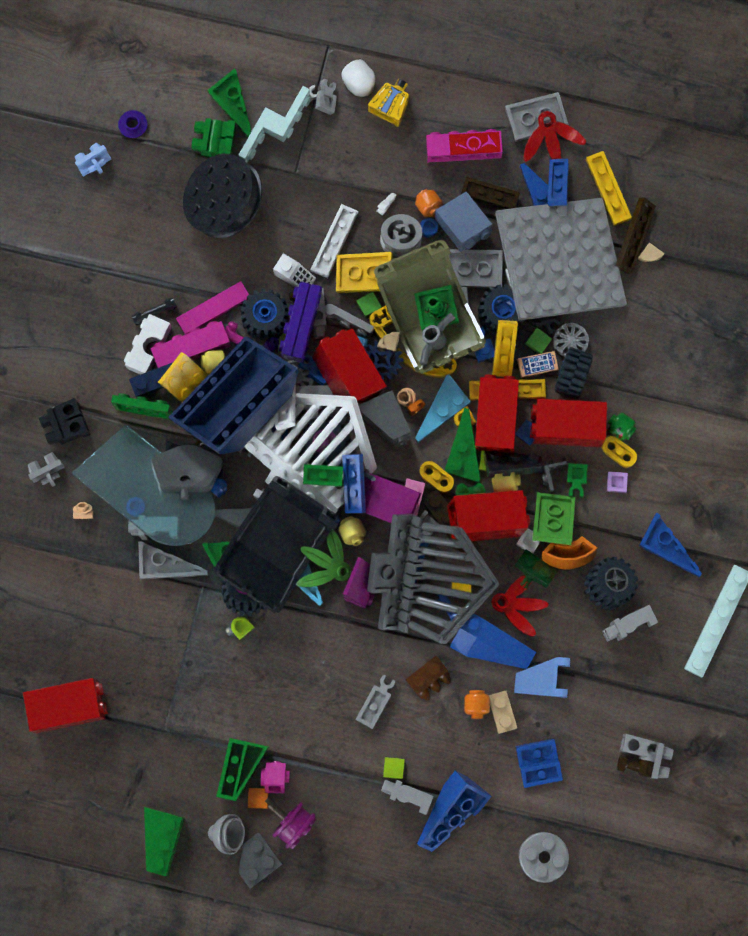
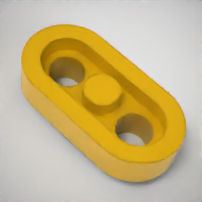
[602,436,637,468]
[420,461,454,493]

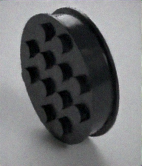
[183,154,262,239]

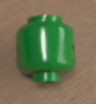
[608,413,637,441]

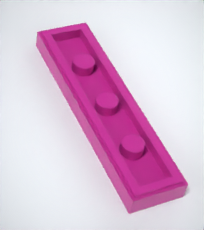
[176,281,249,335]

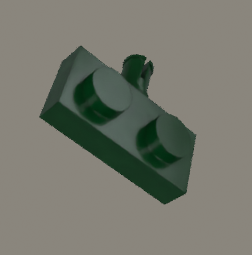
[514,549,558,589]

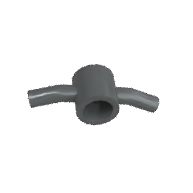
[420,312,455,365]

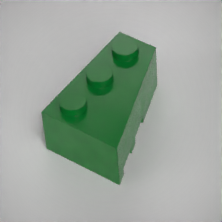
[216,738,270,801]
[144,807,185,876]

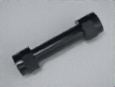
[131,297,177,326]

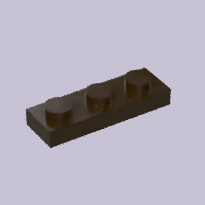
[461,177,520,209]

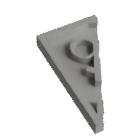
[138,541,208,579]

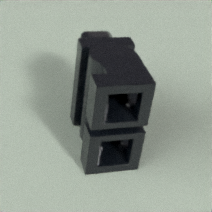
[39,398,91,445]

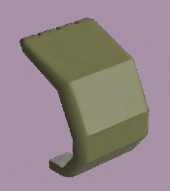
[374,240,486,374]

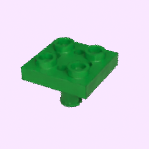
[414,285,460,331]

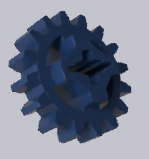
[366,340,404,381]

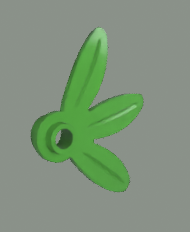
[297,529,351,587]

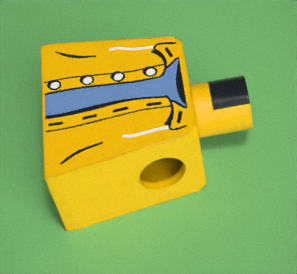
[368,79,409,127]

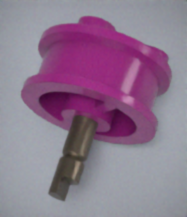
[265,798,317,849]

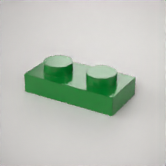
[303,464,343,487]

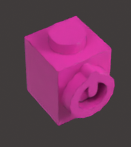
[261,761,290,794]

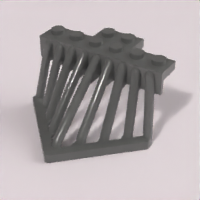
[367,514,499,644]

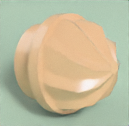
[397,388,416,407]

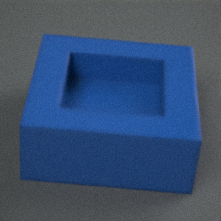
[515,419,533,446]

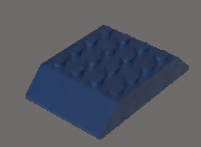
[168,336,299,454]

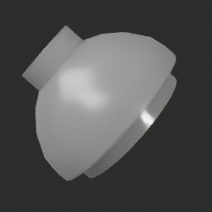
[208,814,245,855]

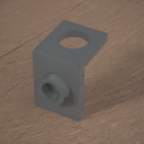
[541,461,567,494]

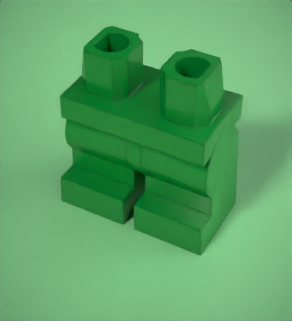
[191,118,236,157]

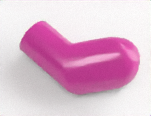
[225,321,244,345]

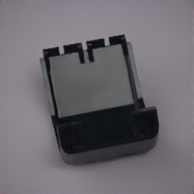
[214,476,340,614]

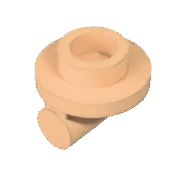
[73,502,93,519]

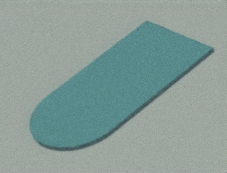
[72,425,215,546]

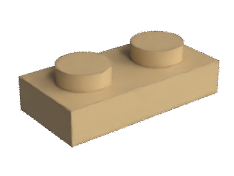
[489,691,517,734]

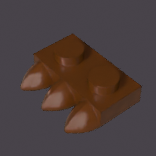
[405,656,451,700]

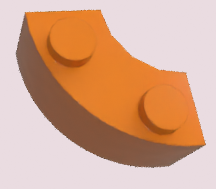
[541,536,597,569]

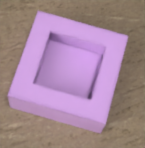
[607,472,628,493]

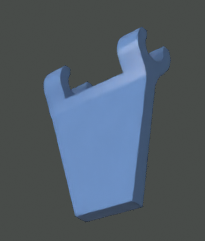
[514,657,570,698]

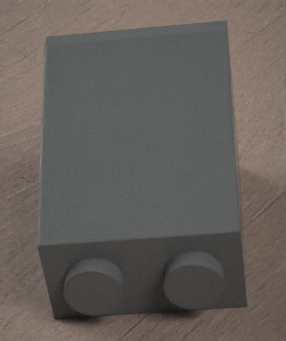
[358,390,411,447]

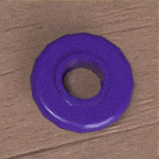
[118,110,147,138]

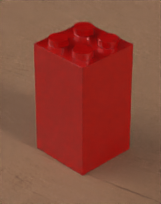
[312,328,387,415]
[475,374,519,453]
[530,399,607,447]
[447,490,530,541]
[23,678,108,733]

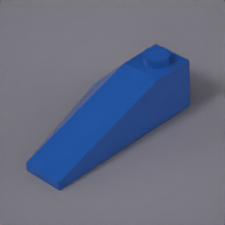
[450,614,536,669]
[417,771,492,852]

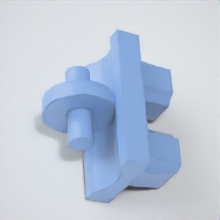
[75,143,111,177]

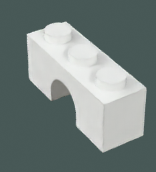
[124,314,172,375]

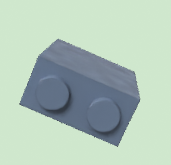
[435,192,492,252]

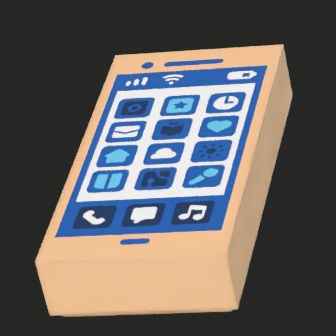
[517,351,559,378]

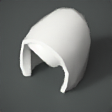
[341,59,375,97]

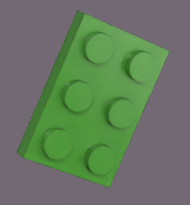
[532,492,575,545]

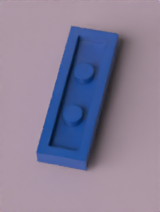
[548,159,569,206]
[342,454,366,513]

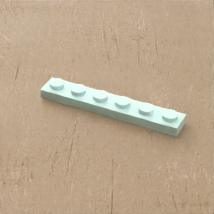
[684,565,748,678]

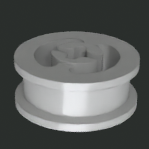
[380,214,422,258]

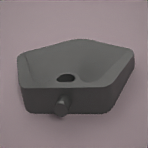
[151,445,223,500]

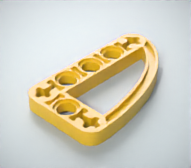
[369,305,457,378]

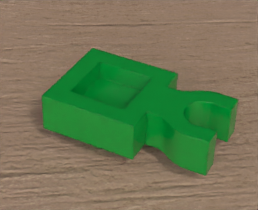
[567,463,588,498]

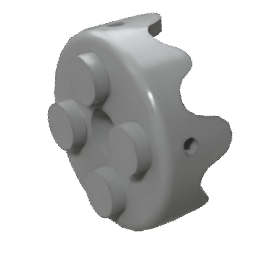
[518,832,569,883]

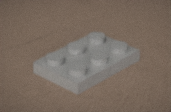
[505,92,569,142]
[448,249,503,289]

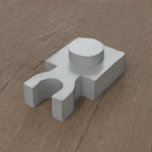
[315,79,337,115]

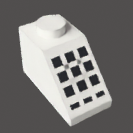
[273,253,316,287]

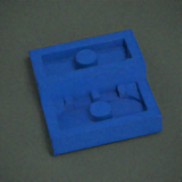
[515,739,563,788]

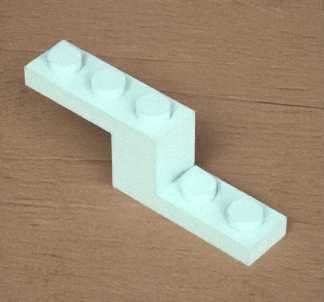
[239,86,311,162]

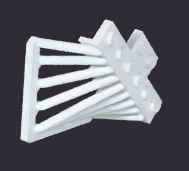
[244,393,377,514]

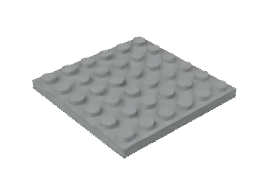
[495,198,627,320]

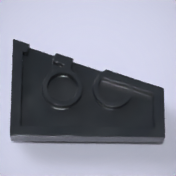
[484,450,544,478]

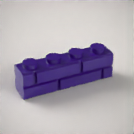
[279,282,322,363]

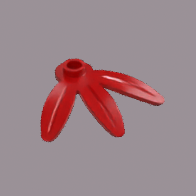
[524,111,586,162]
[491,575,549,637]

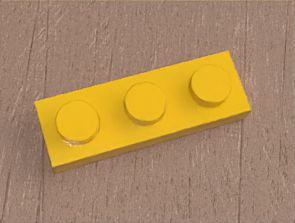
[492,320,518,377]

